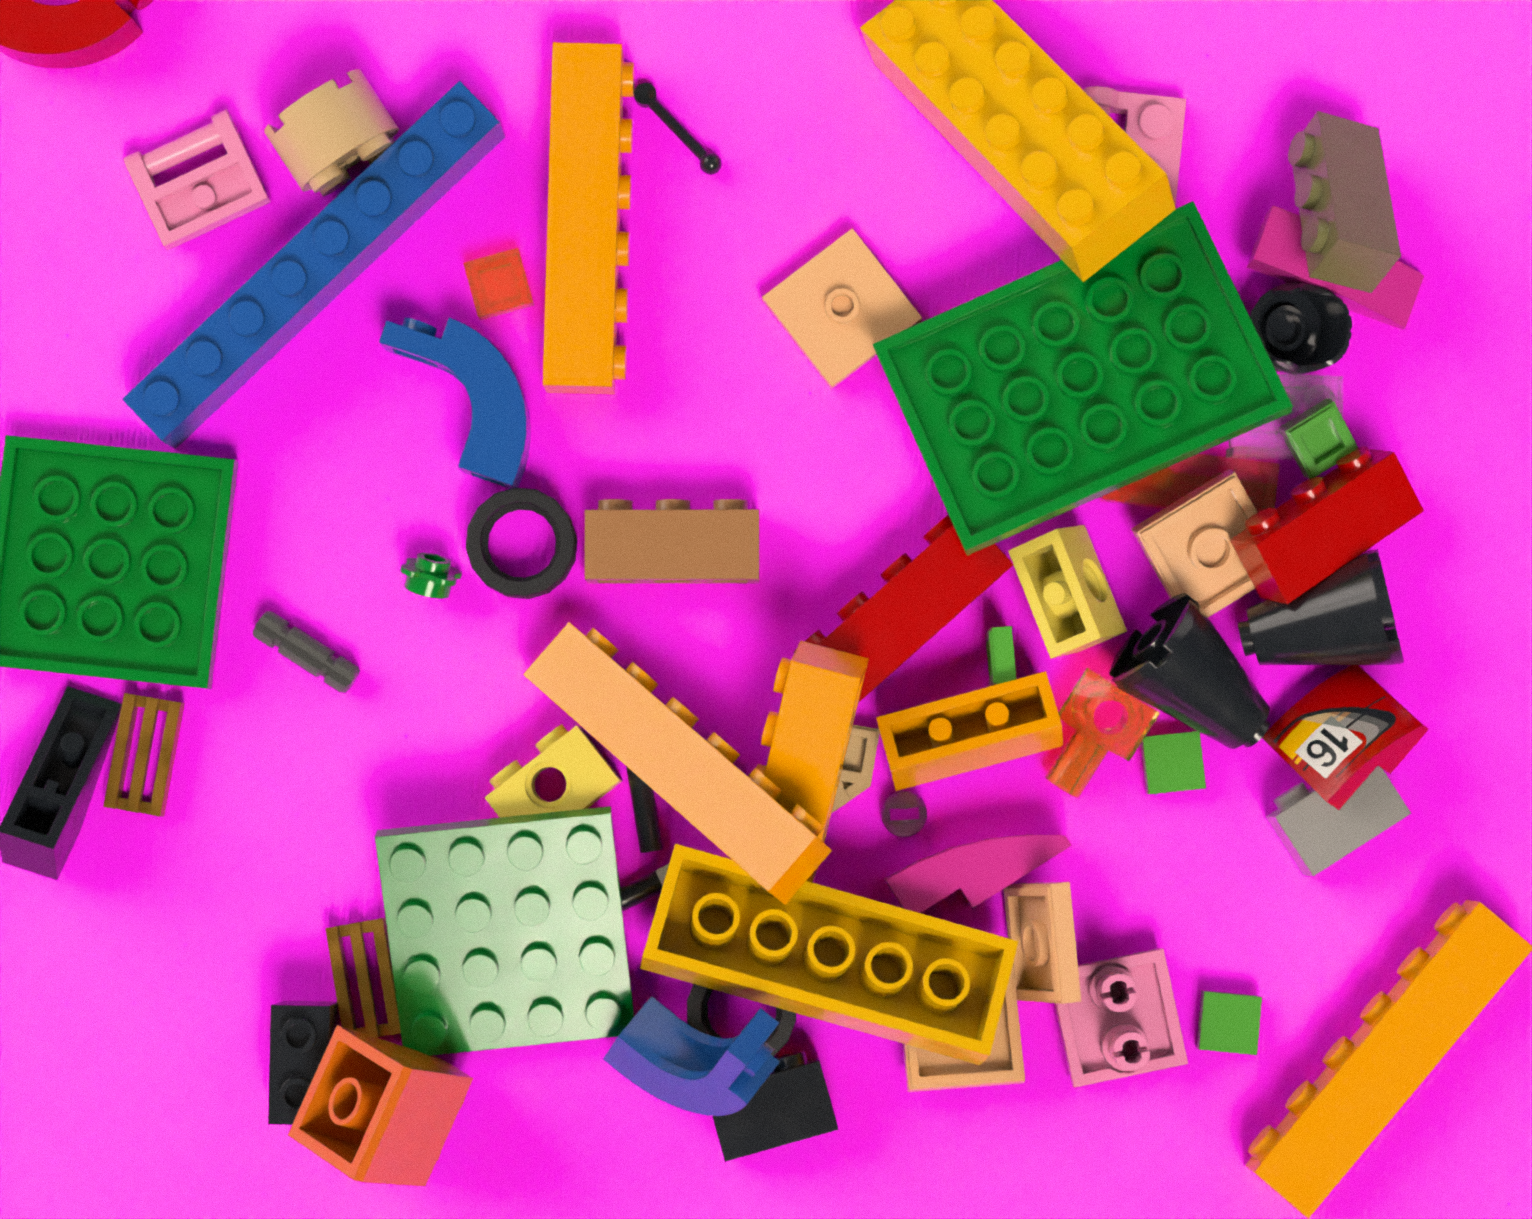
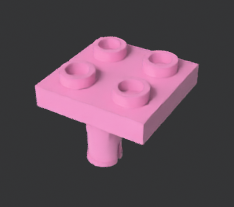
[1054,948,1188,1088]

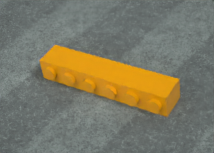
[543,42,635,395]
[523,622,832,905]
[1245,900,1532,1219]

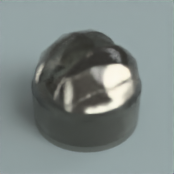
[880,791,927,837]

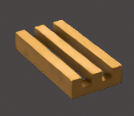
[103,693,185,817]
[325,918,401,1038]

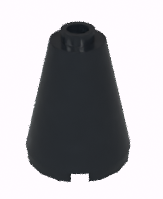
[1238,549,1404,665]
[1109,593,1270,749]

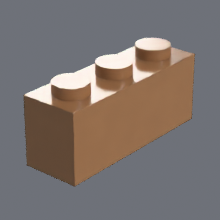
[584,499,759,584]

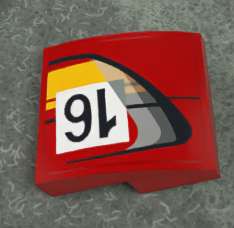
[1262,665,1429,810]

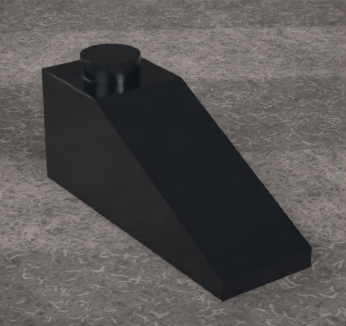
[0,686,122,880]

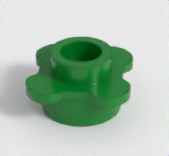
[400,552,462,599]

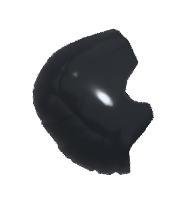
[1250,282,1353,375]

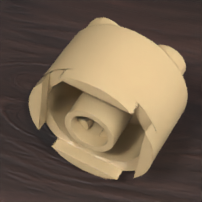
[264,69,399,196]

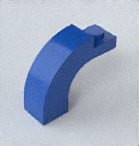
[379,317,531,489]
[603,996,780,1116]

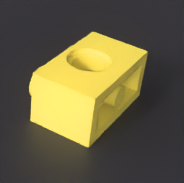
[1008,525,1127,659]
[484,724,622,817]

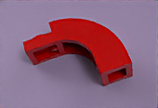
[0,0,154,69]

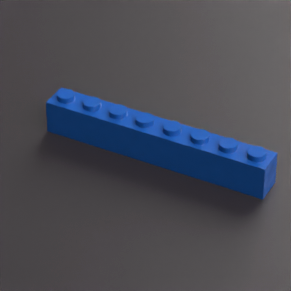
[122,81,505,449]

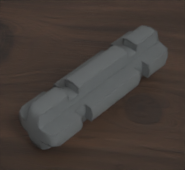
[252,611,360,693]

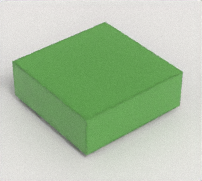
[1278,398,1358,479]
[985,626,1017,686]
[1140,731,1206,795]
[1196,990,1262,1055]

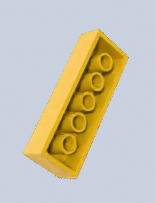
[860,0,1176,282]
[640,844,1019,1065]

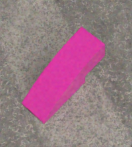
[1246,205,1424,330]
[884,834,1072,913]

